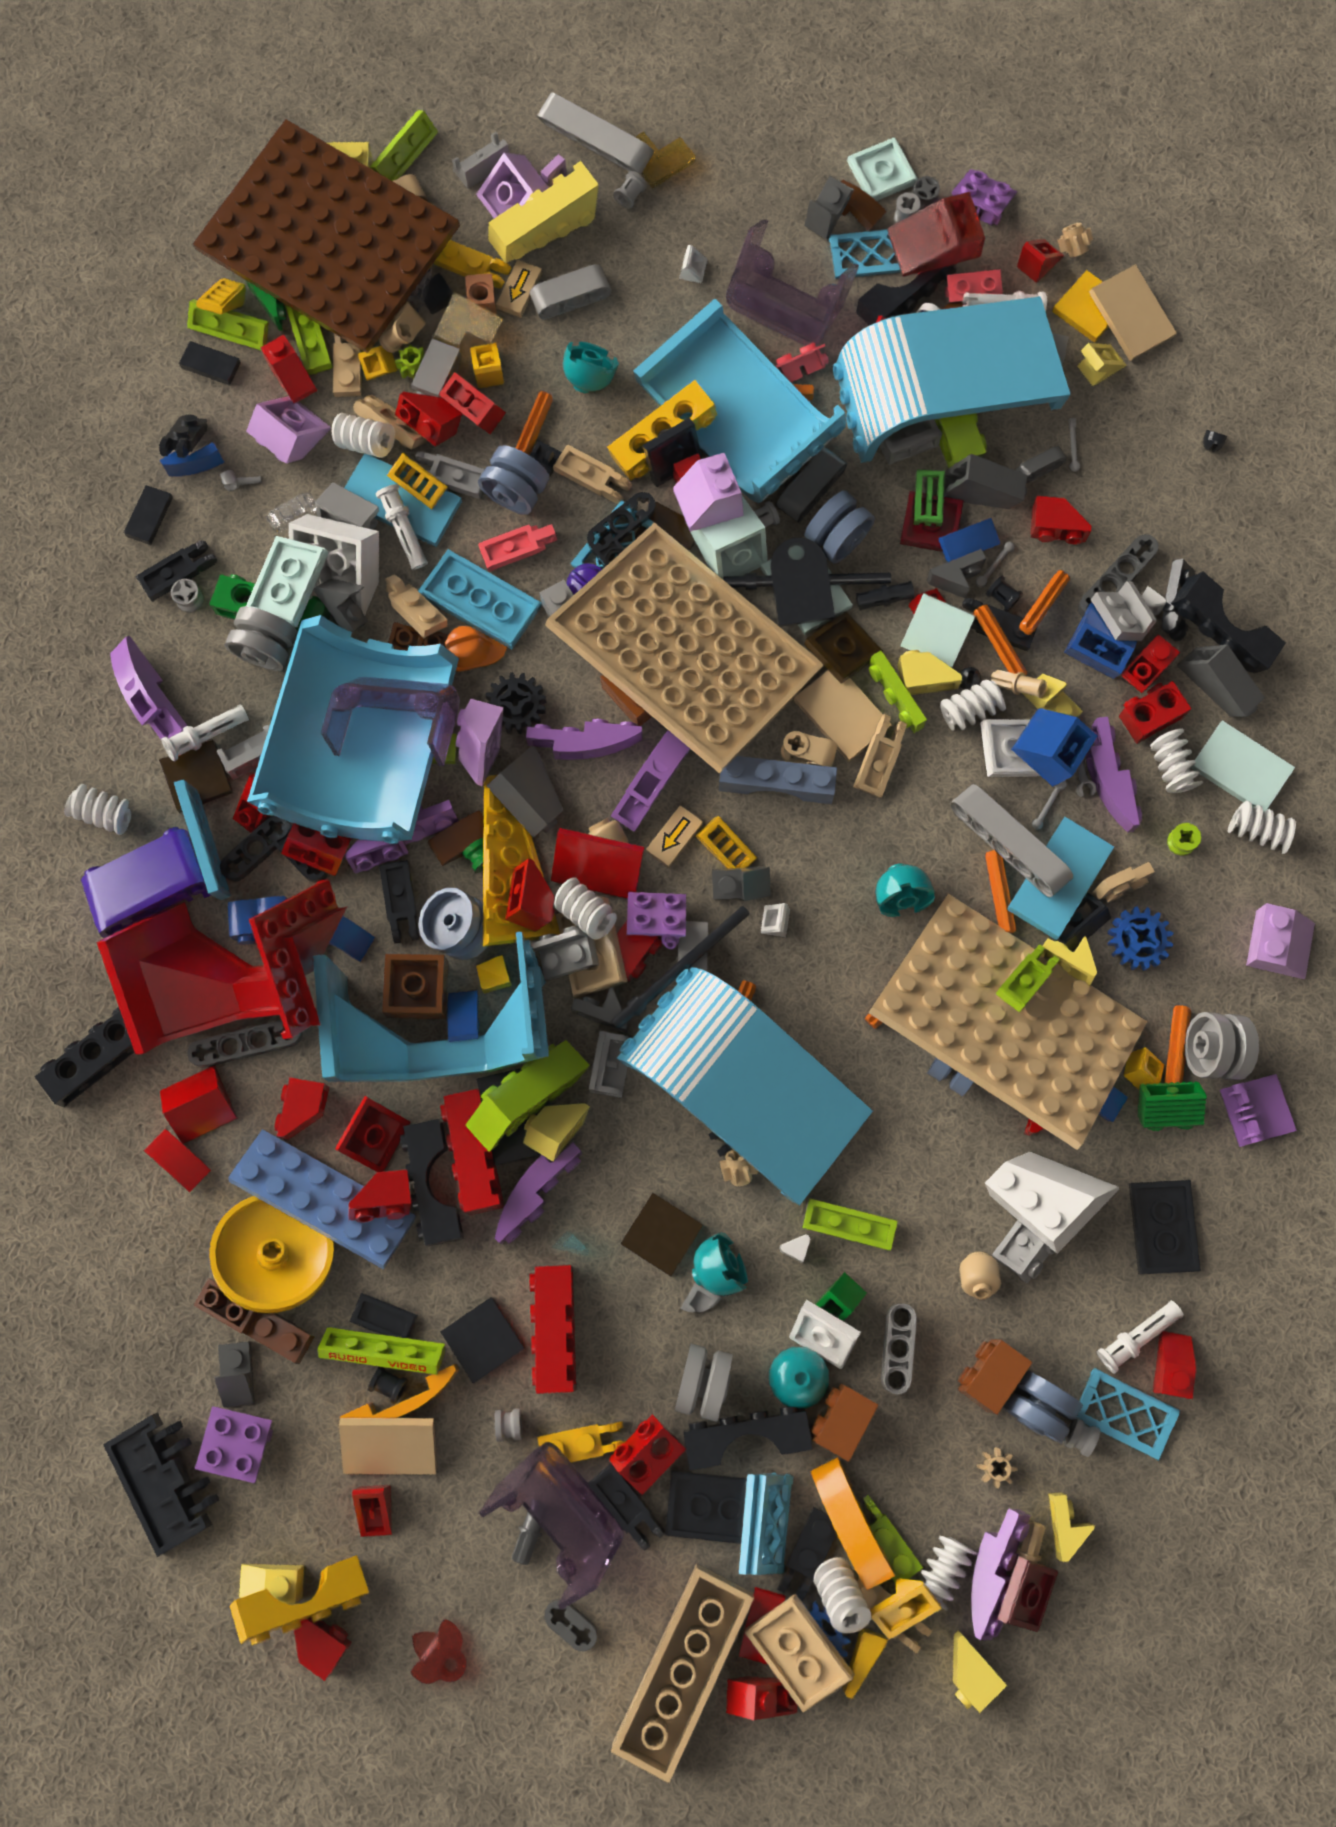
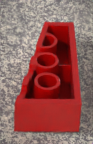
[440,1089,505,1216]
[529,1265,577,1394]

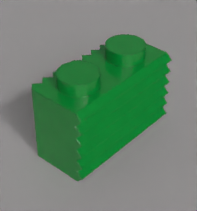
[1137,1081,1207,1131]

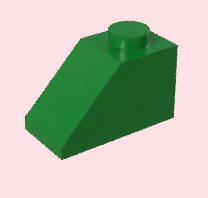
[815,1272,867,1321]

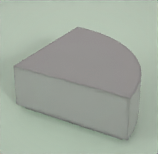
[680,1282,721,1312]

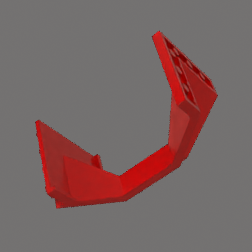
[97,879,348,1055]

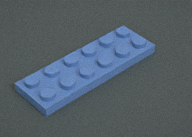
[228,1129,416,1269]

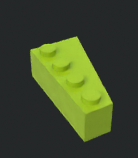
[934,413,987,468]
[465,1040,590,1152]

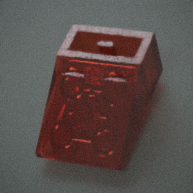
[887,192,986,277]

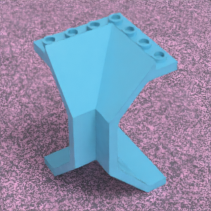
[313,932,549,1082]

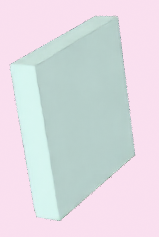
[847,137,918,201]
[900,593,976,668]

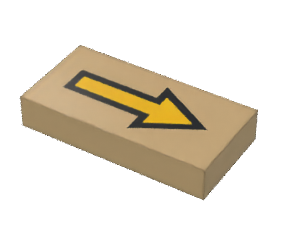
[496,260,542,318]
[646,805,703,868]

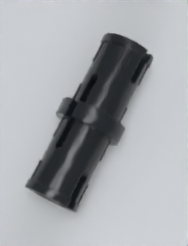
[856,581,915,611]

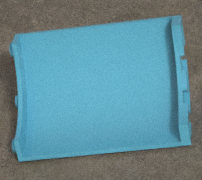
[247,615,459,844]

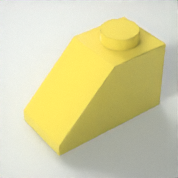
[897,650,962,695]
[523,1103,590,1162]
[239,1564,305,1604]
[953,1630,1007,1713]

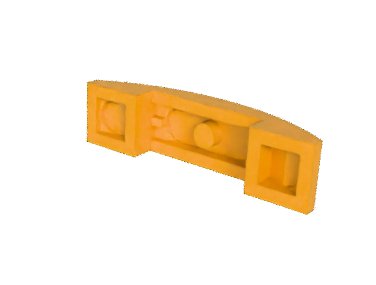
[340,1364,459,1418]
[810,1457,896,1590]

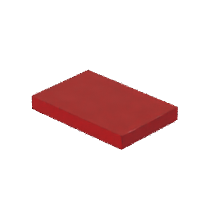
[551,828,645,899]

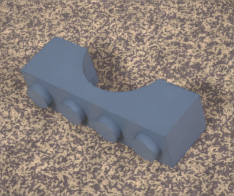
[719,756,837,804]

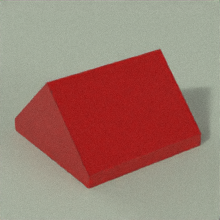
[160,1065,238,1144]
[335,1096,411,1172]

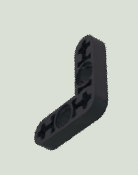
[587,492,655,567]
[220,816,328,883]

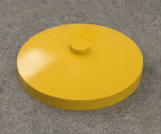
[209,1196,334,1313]

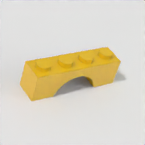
[230,1555,369,1646]

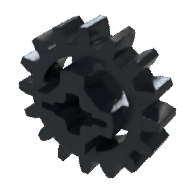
[485,672,547,734]

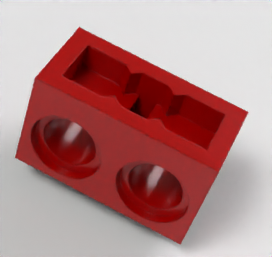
[439,372,506,434]
[1119,681,1191,744]
[281,823,351,876]
[609,1414,686,1495]

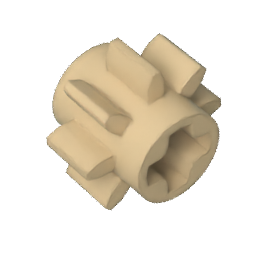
[1058,223,1093,257]
[720,1150,758,1186]
[977,1447,1018,1489]

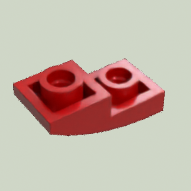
[143,1129,211,1192]
[739,1587,786,1665]

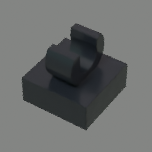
[529,441,562,478]

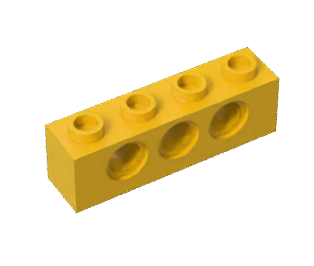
[607,380,717,481]

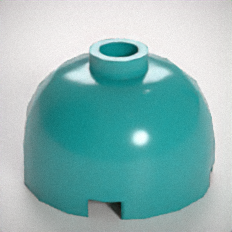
[562,341,619,393]
[875,863,935,917]
[692,1232,748,1296]
[769,1347,829,1409]

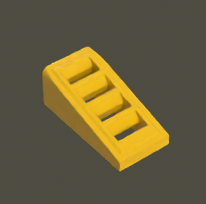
[196,278,246,315]
[387,453,448,510]
[695,816,757,869]
[842,1628,888,1699]

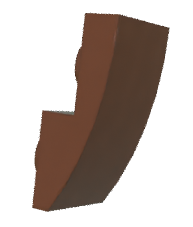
[841,180,887,231]
[388,622,449,651]
[427,810,484,866]

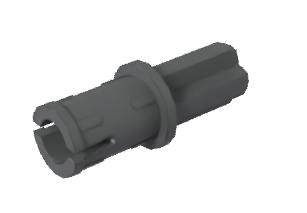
[512,1499,550,1565]

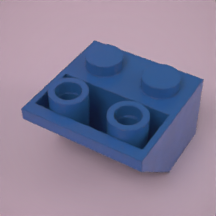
[1064,602,1137,679]
[1011,708,1098,787]

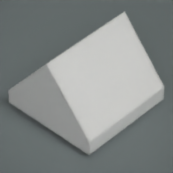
[679,245,707,283]
[1142,586,1166,615]
[761,903,790,937]
[779,1234,810,1263]

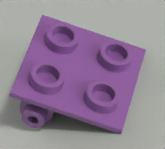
[950,169,1017,225]
[627,892,686,949]
[1220,1074,1297,1147]
[195,1406,273,1483]

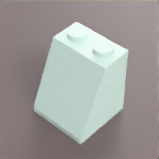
[686,496,768,579]

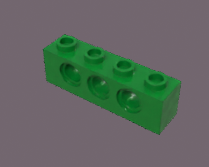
[209,574,331,637]

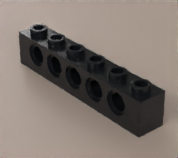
[34,1007,134,1107]

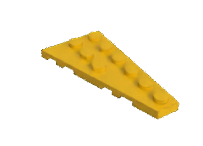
[483,775,560,947]

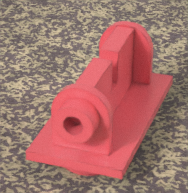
[945,269,1003,303]
[775,342,829,382]

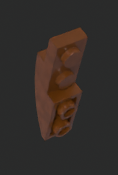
[193,1278,315,1364]

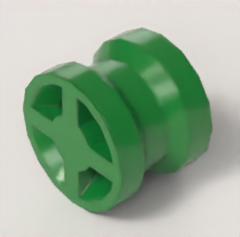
[462,838,483,873]

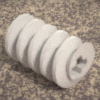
[332,413,395,458]
[940,680,1006,731]
[1150,729,1203,793]
[64,784,131,835]
[1228,801,1296,854]
[554,877,617,939]
[920,1536,978,1611]
[814,1557,871,1633]

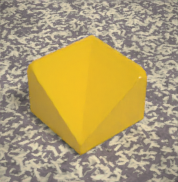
[358,346,398,380]
[476,955,512,994]
[1123,1047,1164,1090]

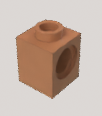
[465,273,497,320]

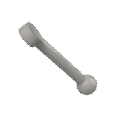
[1069,418,1080,472]
[976,541,1015,588]
[1032,781,1067,830]

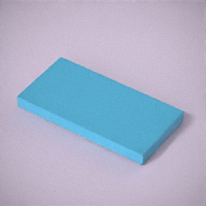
[344,453,462,547]
[418,549,542,650]
[174,780,231,900]
[1007,817,1114,940]

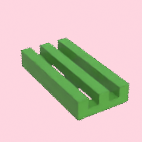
[914,469,945,526]

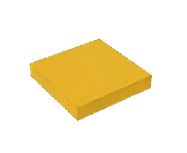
[1052,270,1109,343]

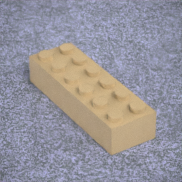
[611,1563,754,1783]

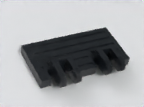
[103,1413,219,1557]

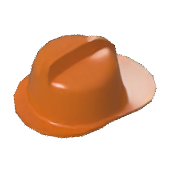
[445,626,507,672]

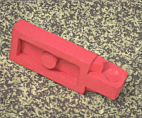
[478,524,557,572]

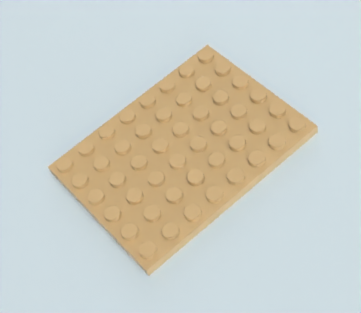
[545,523,824,773]
[869,894,1148,1150]

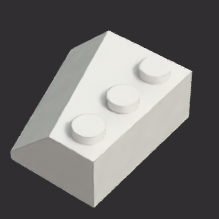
[289,514,379,615]
[985,1152,1119,1254]

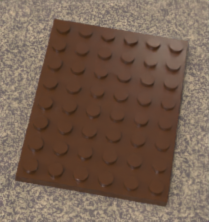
[192,119,460,354]

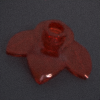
[410,1619,467,1684]

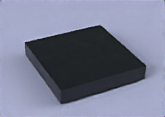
[642,418,702,487]
[440,1297,525,1384]

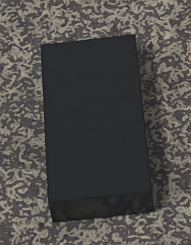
[179,341,241,386]
[123,485,173,545]
[349,1293,418,1339]

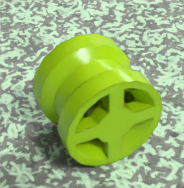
[1167,823,1201,856]

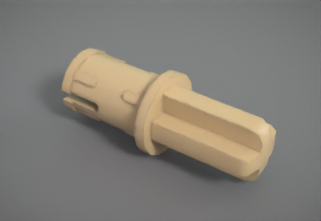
[991,670,1047,698]
[1016,1521,1045,1562]

